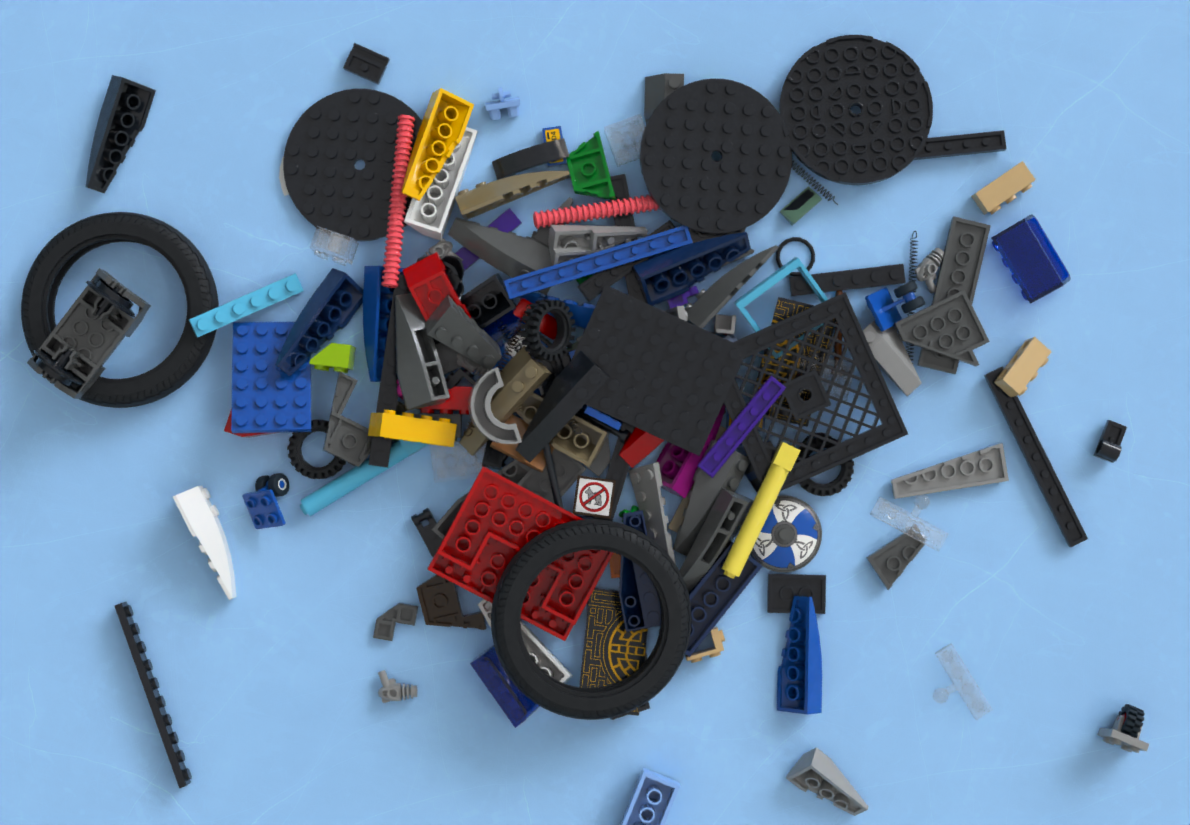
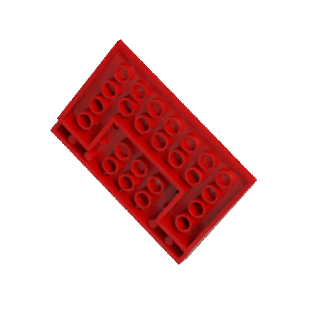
[427,466,613,641]

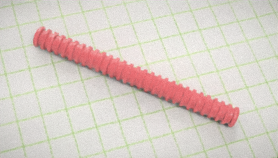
[381,115,415,288]
[533,194,661,229]

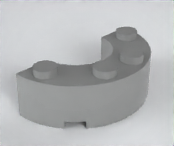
[468,367,522,444]

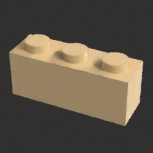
[971,161,1036,215]
[994,337,1051,397]

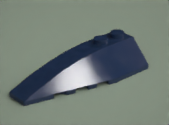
[633,232,751,306]

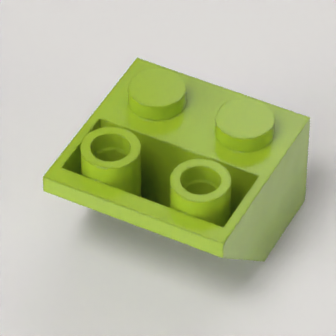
[309,343,356,373]

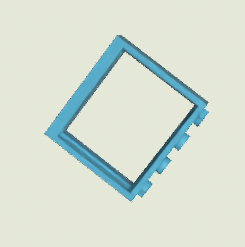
[733,257,828,359]

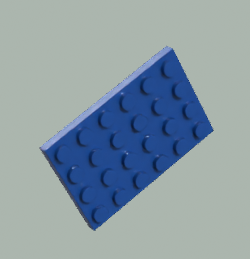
[231,322,311,433]

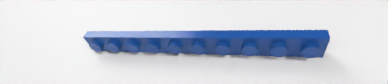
[503,225,693,300]

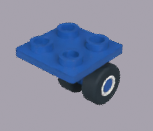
[865,281,925,332]
[242,473,289,529]

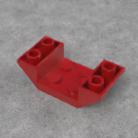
[403,252,471,321]

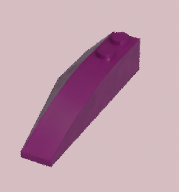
[655,403,725,498]

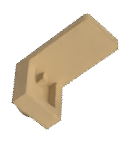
[685,626,725,663]

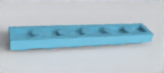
[189,273,304,337]

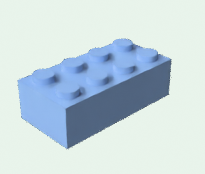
[620,768,680,825]

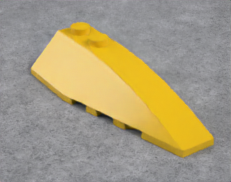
[401,88,474,201]

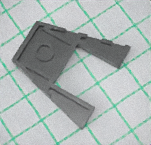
[323,372,406,467]

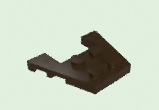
[416,574,487,630]

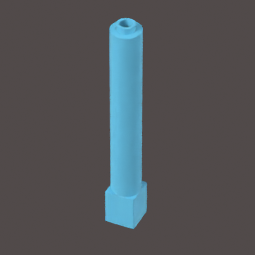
[299,440,429,516]

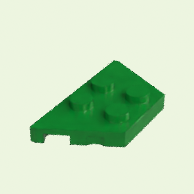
[566,131,616,200]

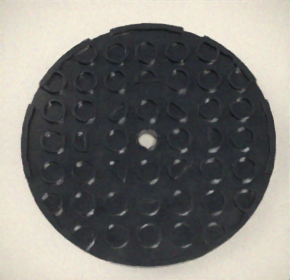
[779,35,933,185]
[640,79,792,234]
[283,89,422,241]

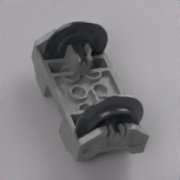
[27,268,151,399]

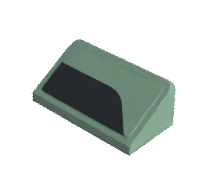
[780,186,822,226]

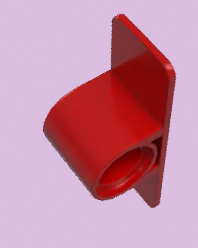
[513,298,557,340]

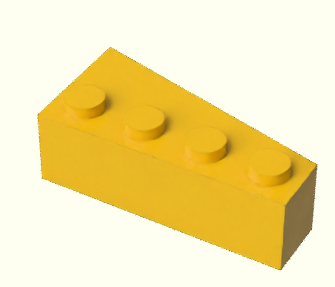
[368,409,457,447]

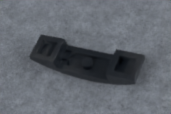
[492,138,570,180]

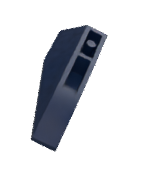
[619,510,661,632]

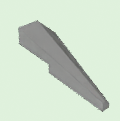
[548,225,648,266]

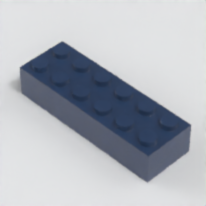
[659,541,762,657]

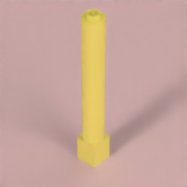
[721,442,801,579]

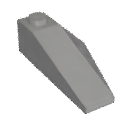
[862,321,922,396]
[786,747,868,816]

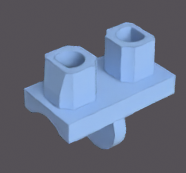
[485,87,520,120]

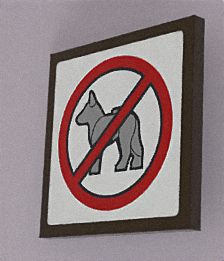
[573,475,616,519]

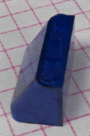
[991,214,1071,304]
[470,644,540,728]

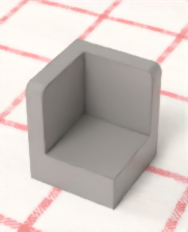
[714,314,736,336]

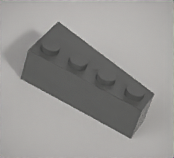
[425,295,502,370]

